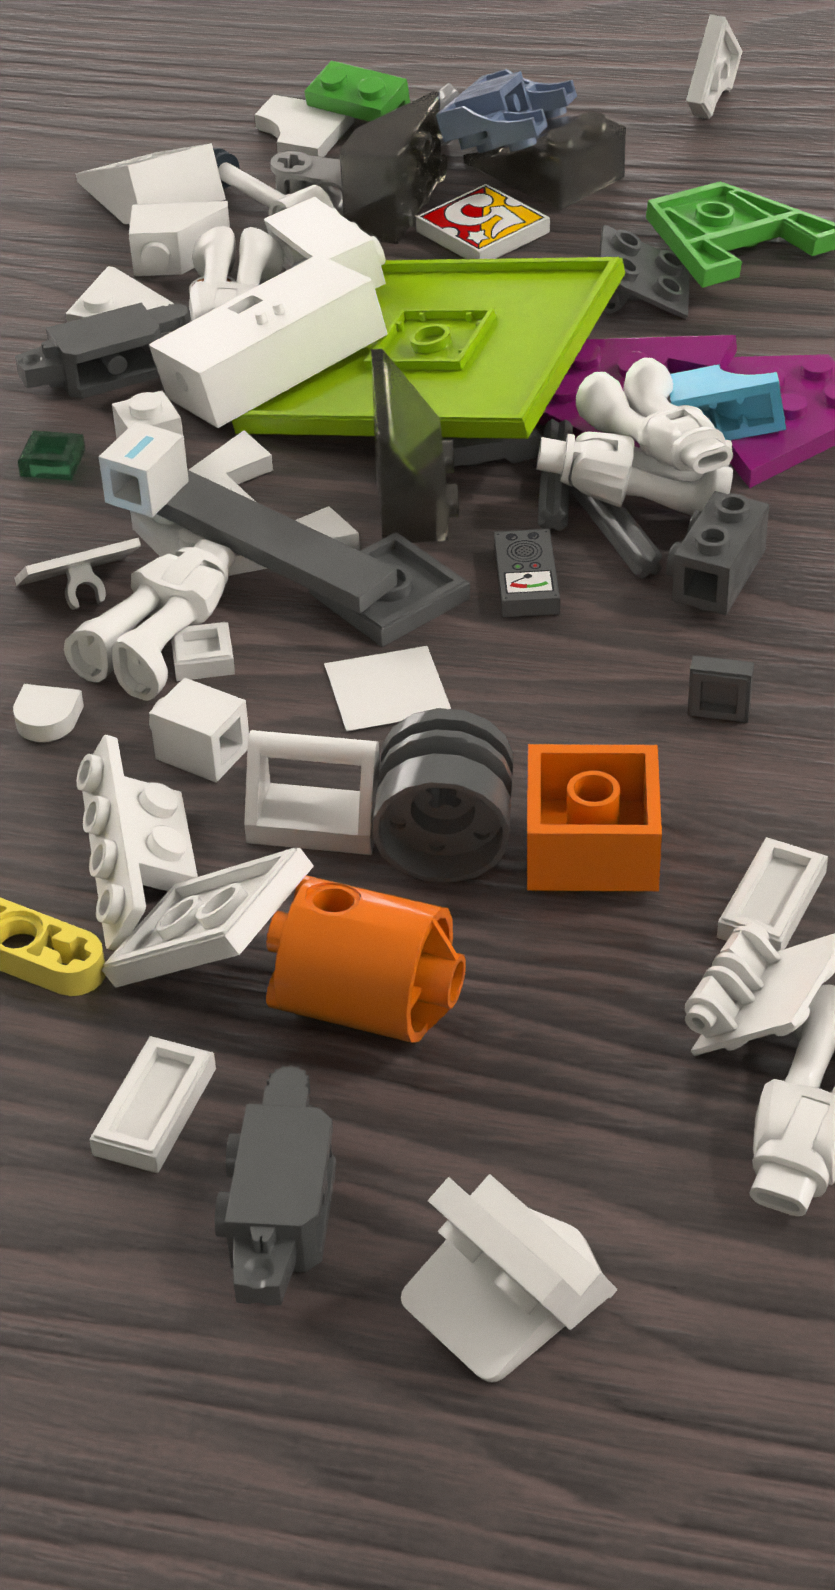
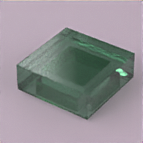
[18,430,86,480]

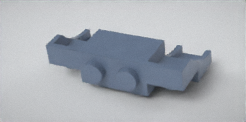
[436,69,577,153]

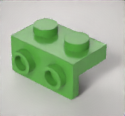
[304,60,410,125]

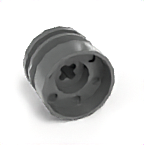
[372,708,514,882]

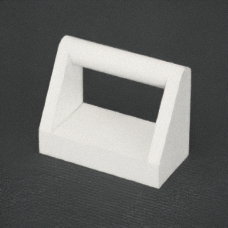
[244,730,380,855]

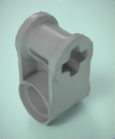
[270,151,363,216]

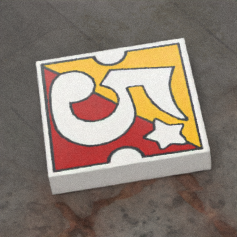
[416,184,550,259]

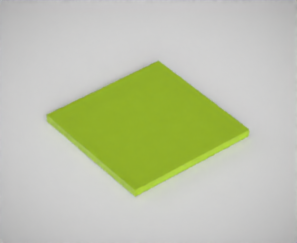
[232,257,625,439]

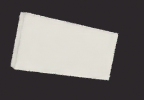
[717,837,828,951]
[89,1036,216,1173]

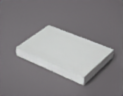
[102,848,313,988]

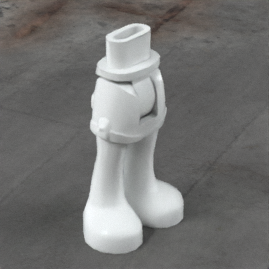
[576,358,733,474]

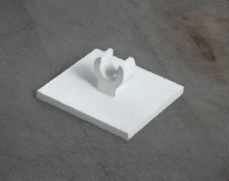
[14,538,141,610]

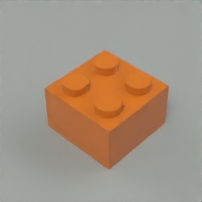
[527,744,662,892]

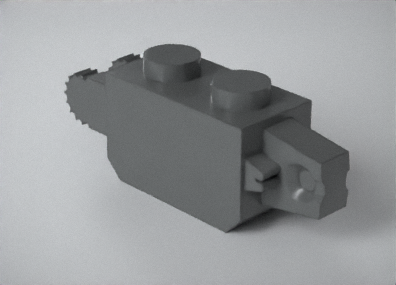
[15,302,191,399]
[215,1064,336,1305]

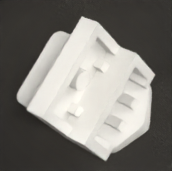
[401,1174,617,1382]

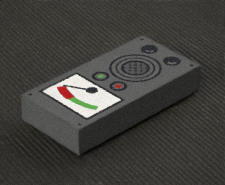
[494,529,560,617]

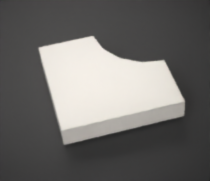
[686,14,742,119]
[255,95,354,157]

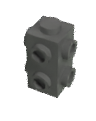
[666,491,769,615]

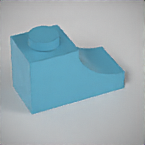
[670,364,786,440]

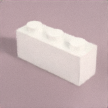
[264,197,386,288]

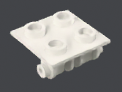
[685,922,835,1056]

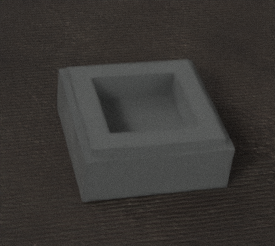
[687,655,754,723]

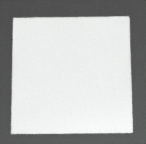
[324,646,451,731]

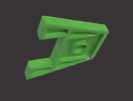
[646,181,835,288]

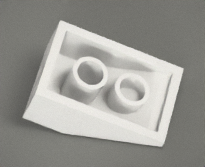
[75,143,226,224]

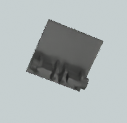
[599,225,690,320]

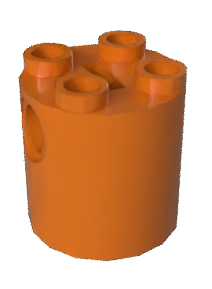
[266,875,466,1043]

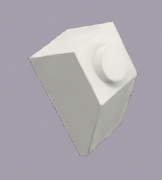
[129,201,230,276]

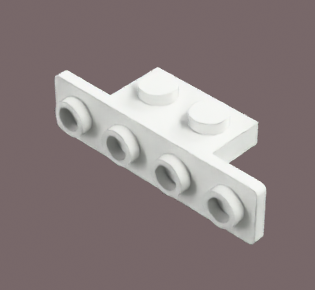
[77,735,198,951]

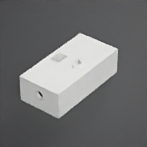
[149,254,388,428]

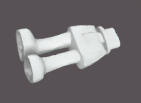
[189,226,284,321]
[537,432,733,516]
[64,539,236,701]
[749,984,835,1216]

